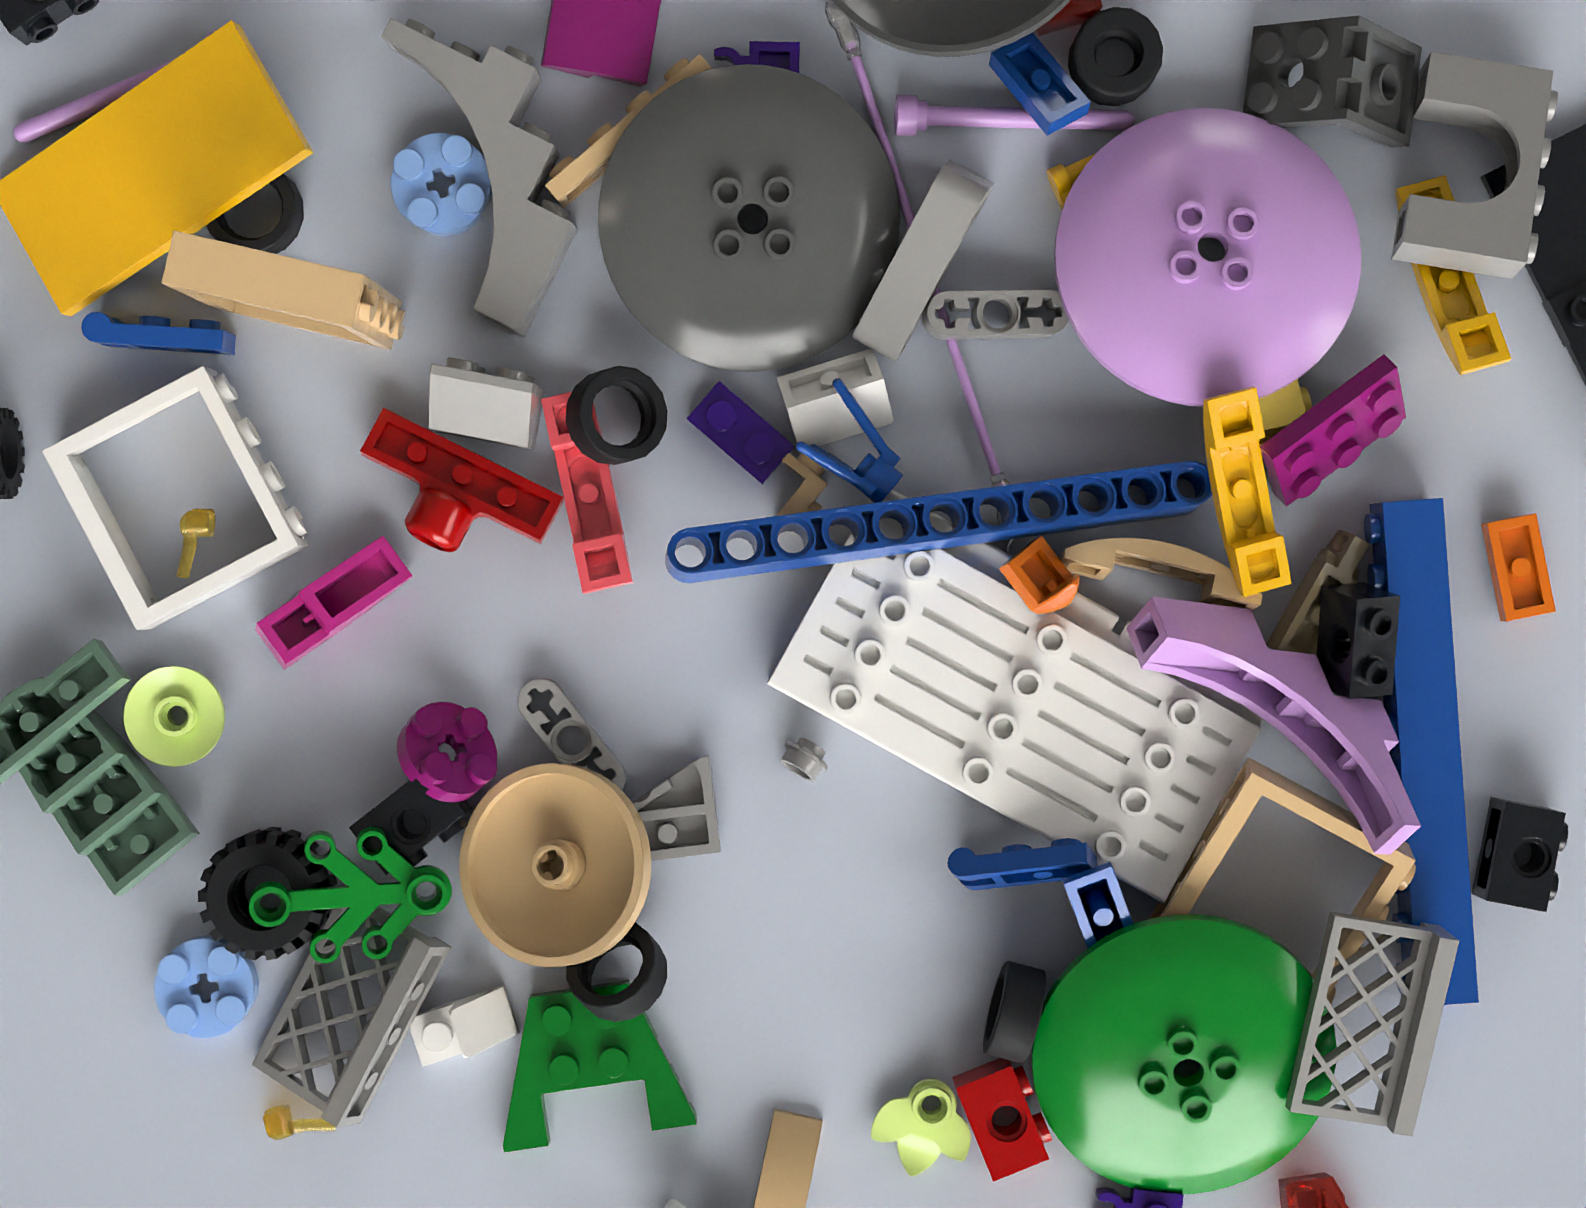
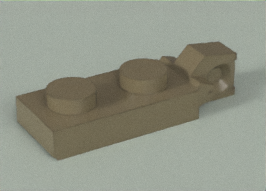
[1266,529,1369,656]

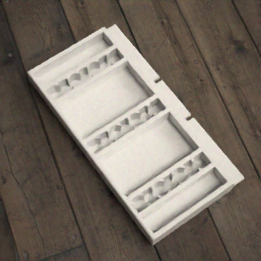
[767,489,1263,903]

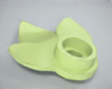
[871,1079,971,1176]

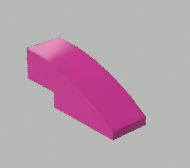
[255,536,413,670]

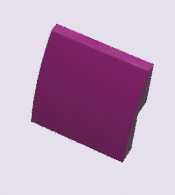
[541,0,661,87]

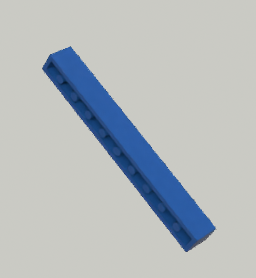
[1364,498,1479,1005]

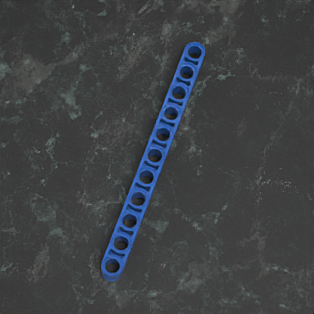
[665,461,1212,583]

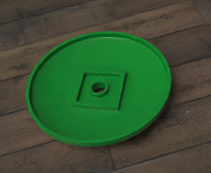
[1031,914,1337,1194]

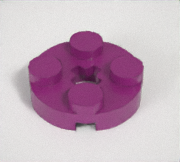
[397,702,497,802]

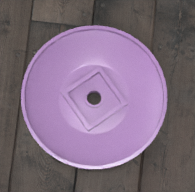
[1054,108,1361,407]

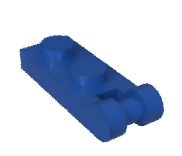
[81,312,236,355]
[947,838,1098,890]

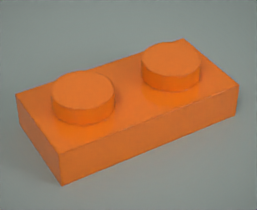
[1481,513,1556,622]

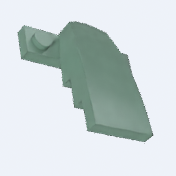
[0,639,200,896]

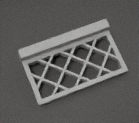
[252,906,452,1128]
[1285,912,1459,1137]

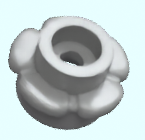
[780,737,828,782]

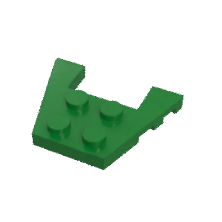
[503,980,697,1152]

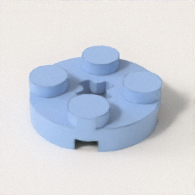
[391,133,493,236]
[154,935,259,1038]

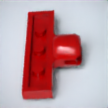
[360,408,564,552]

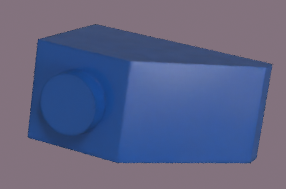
[1062,862,1133,949]

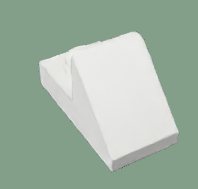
[410,985,519,1067]

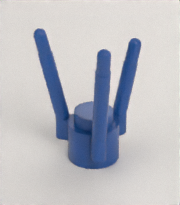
[796,378,903,503]

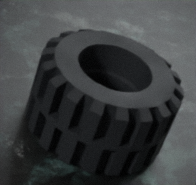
[198,827,337,960]

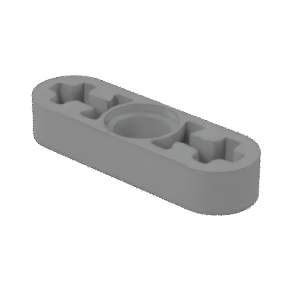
[922,289,1069,340]
[518,678,627,791]

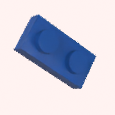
[989,32,1091,136]

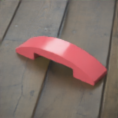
[541,392,633,594]

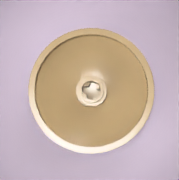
[459,763,651,967]

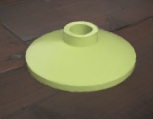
[123,666,225,767]

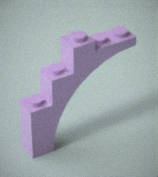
[1126,596,1421,855]

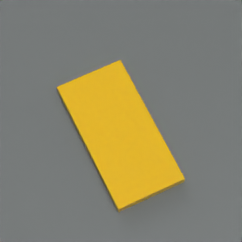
[0,20,314,316]

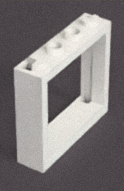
[42,366,309,630]

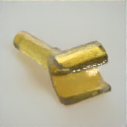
[176,508,216,579]
[263,1105,336,1140]

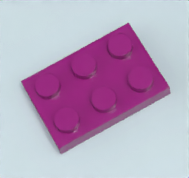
[1260,354,1406,507]

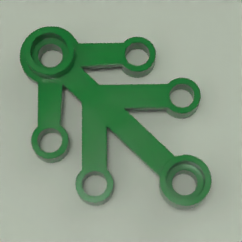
[249,827,452,964]

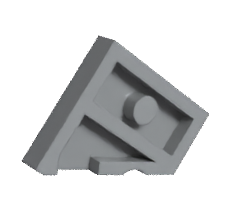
[632,755,721,861]

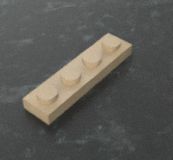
[545,54,712,208]

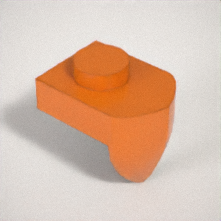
[999,535,1080,614]

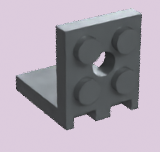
[1243,15,1422,148]

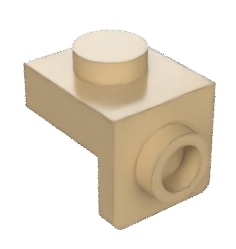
[776,453,828,532]

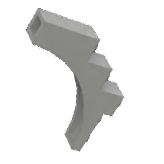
[382,18,577,337]

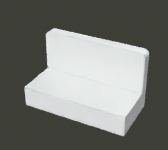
[777,349,894,446]

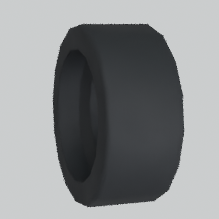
[206,173,304,254]
[566,366,668,465]
[566,922,667,1022]
[983,961,1047,1063]

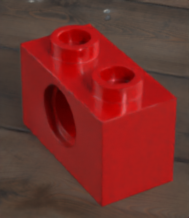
[952,1058,1052,1182]

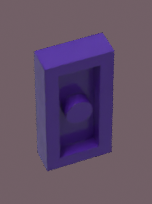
[687,381,795,485]

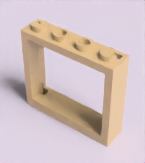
[161,230,405,350]
[1149,757,1416,1004]

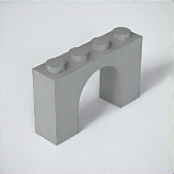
[1391,51,1558,279]

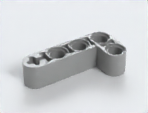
[852,160,994,362]

